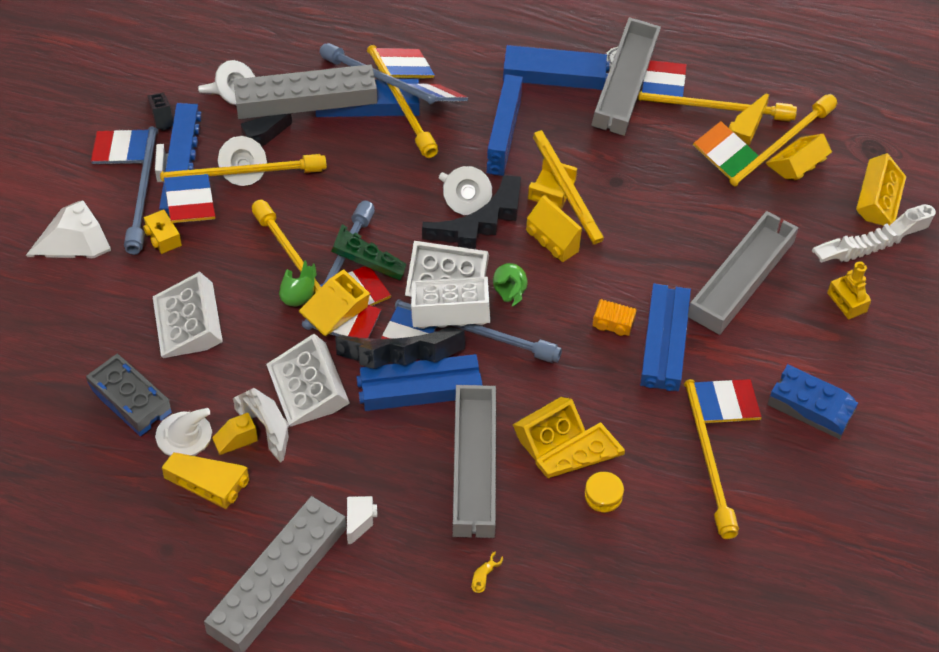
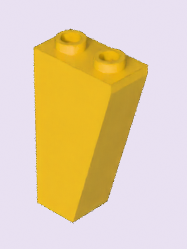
[162,452,249,509]

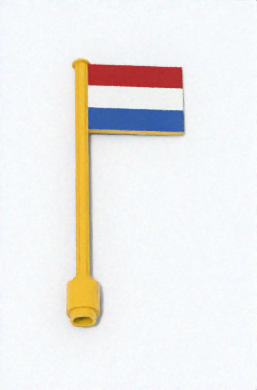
[367,45,438,158]

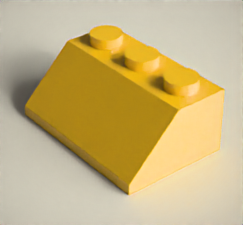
[766,134,832,180]
[526,195,582,262]
[513,397,585,461]

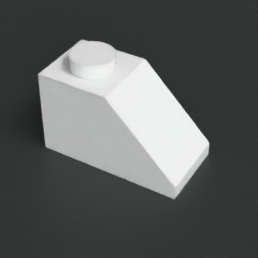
[347,496,377,544]

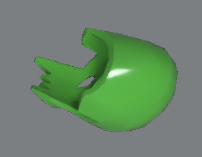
[279,261,317,307]
[493,263,528,306]

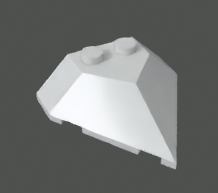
[26,201,111,258]
[233,388,289,462]

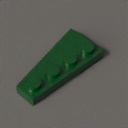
[331,224,406,280]

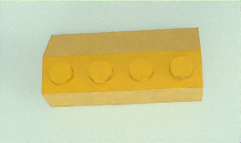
[856,153,906,226]

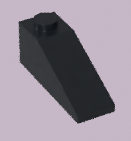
[147,92,173,130]
[241,113,292,146]

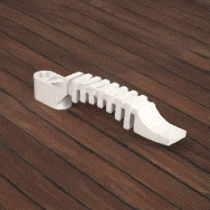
[812,204,936,263]

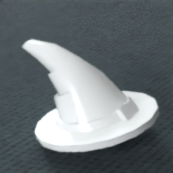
[198,60,255,105]
[218,136,267,186]
[439,166,492,215]
[155,408,212,456]

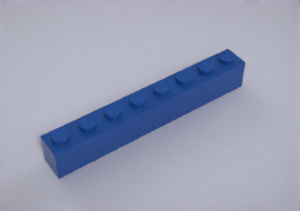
[159,103,201,218]

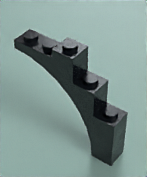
[422,175,521,250]
[335,327,465,369]

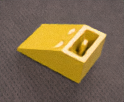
[299,269,370,336]

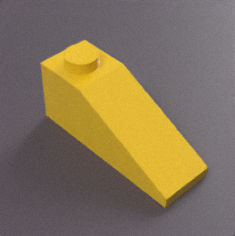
[729,94,769,145]

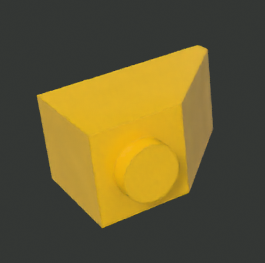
[212,412,258,455]

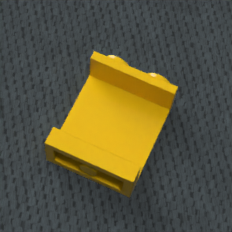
[528,159,577,209]

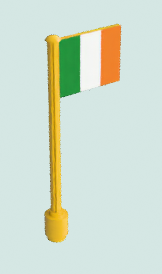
[693,94,837,187]

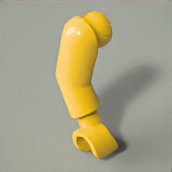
[471,552,503,593]

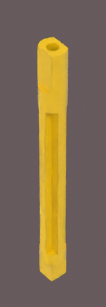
[533,130,604,245]

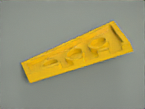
[536,422,625,478]

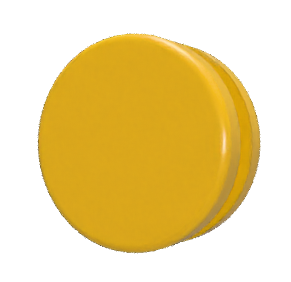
[585,472,624,512]

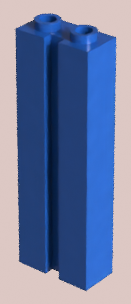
[503,45,610,90]
[487,74,522,176]
[316,79,419,117]
[640,283,691,391]
[356,354,483,411]

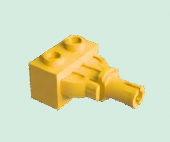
[827,262,871,319]

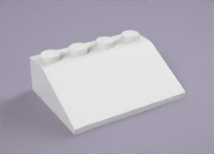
[405,241,489,297]
[153,272,223,358]
[411,277,490,328]
[266,334,350,426]

